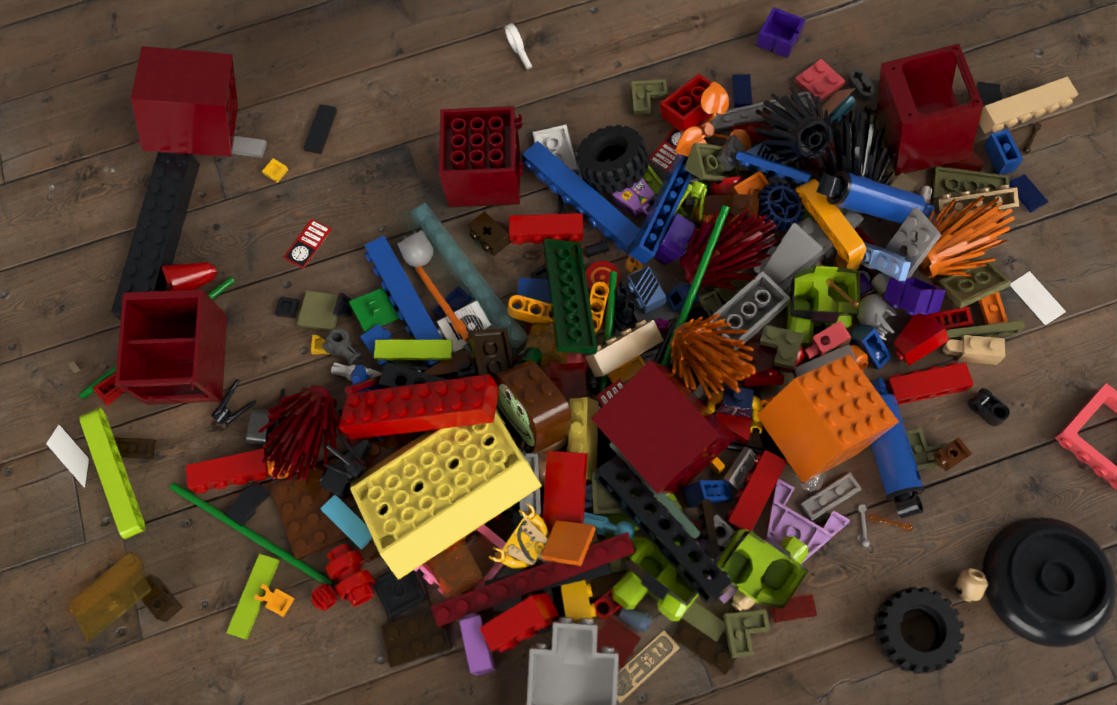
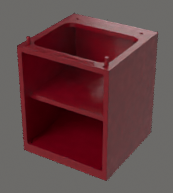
[876,44,983,176]
[131,46,238,157]
[115,290,227,405]
[591,360,736,494]

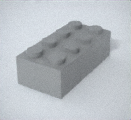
[708,271,790,350]

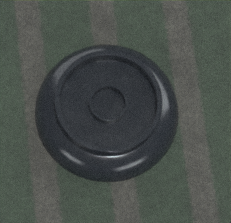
[982,517,1117,647]

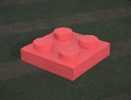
[795,59,846,102]

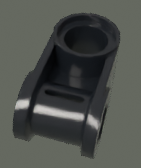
[967,388,1010,426]

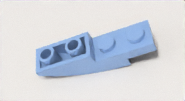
[861,242,911,281]

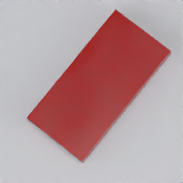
[543,451,588,535]

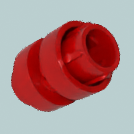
[325,544,375,607]

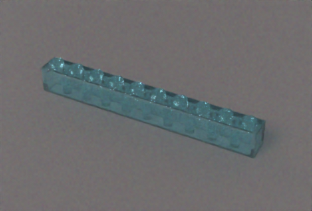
[410,203,531,357]

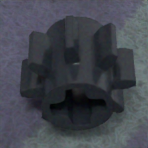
[458,361,476,378]

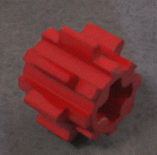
[310,583,338,612]

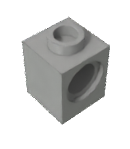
[713,514,735,549]

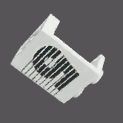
[437,301,491,354]

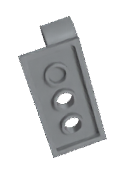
[871,208,941,298]

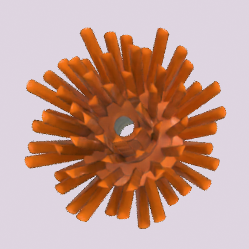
[917,195,1014,278]
[670,314,755,398]

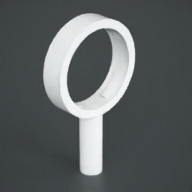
[505,23,532,70]

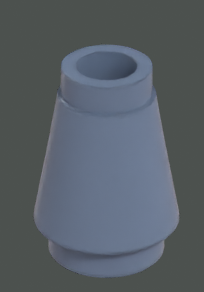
[619,608,652,633]

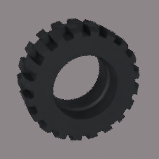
[576,125,649,194]
[873,587,965,674]

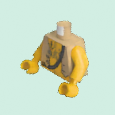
[489,503,549,569]

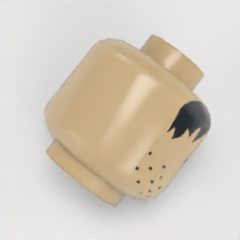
[955,568,988,602]

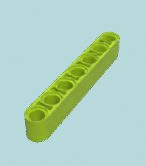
[79,407,146,539]

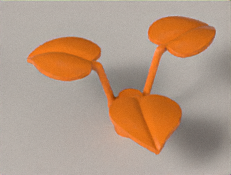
[675,82,751,157]

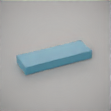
[320,495,373,550]

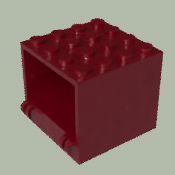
[439,106,523,207]

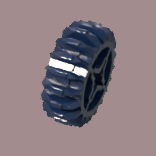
[757,181,805,233]

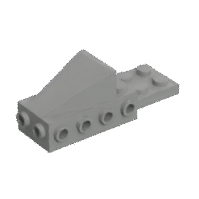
[753,207,864,296]

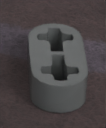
[848,69,875,101]

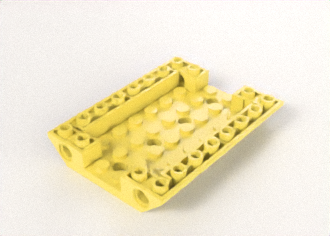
[350,409,542,579]

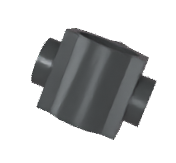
[322,327,362,366]

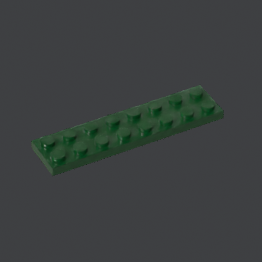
[543,238,598,355]

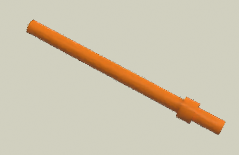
[414,267,469,342]

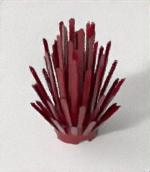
[680,208,777,289]
[258,385,343,482]

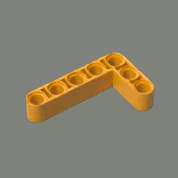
[796,179,866,271]
[507,282,609,336]

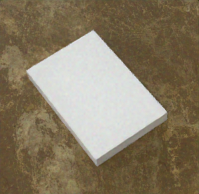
[532,125,578,173]

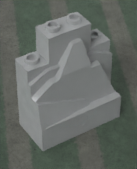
[527,617,619,705]

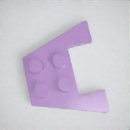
[766,479,850,562]

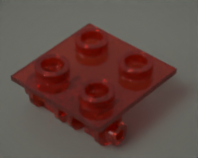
[545,361,587,402]

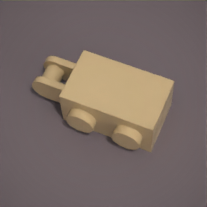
[943,335,1005,365]

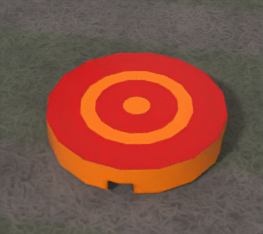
[585,261,621,295]

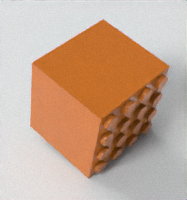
[757,354,899,483]

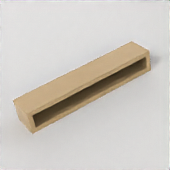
[979,77,1079,134]

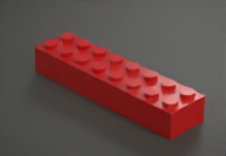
[338,374,500,440]

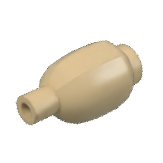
[731,590,756,612]

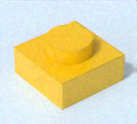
[262,159,288,183]

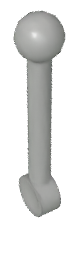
[858,504,870,547]

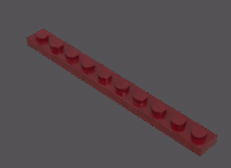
[431,532,636,627]

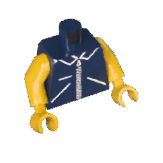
[706,386,763,434]

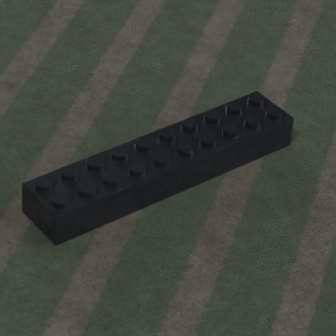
[111,152,200,321]

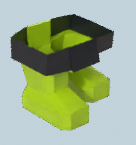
[786,266,860,348]
[715,528,809,609]
[612,538,710,621]

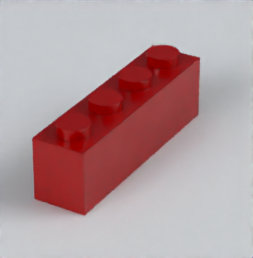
[509,213,583,245]
[885,362,974,405]
[186,448,270,494]
[726,450,787,531]

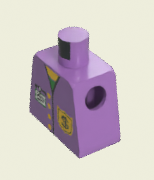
[613,177,655,218]

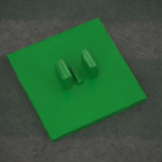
[349,288,399,333]

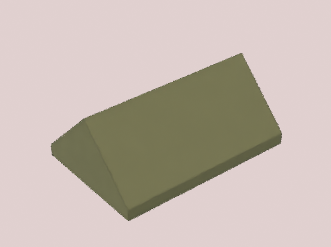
[684,143,740,181]

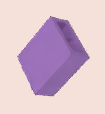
[459,613,496,676]

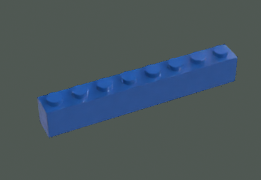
[522,141,640,254]
[628,154,693,265]
[364,235,442,367]

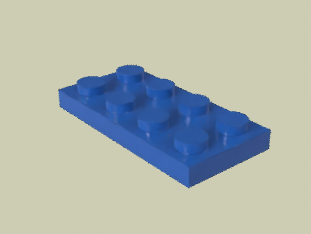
[735,151,813,185]

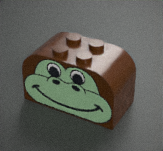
[492,360,571,454]

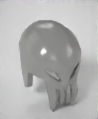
[397,230,434,267]
[856,294,897,341]

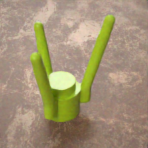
[674,181,707,221]

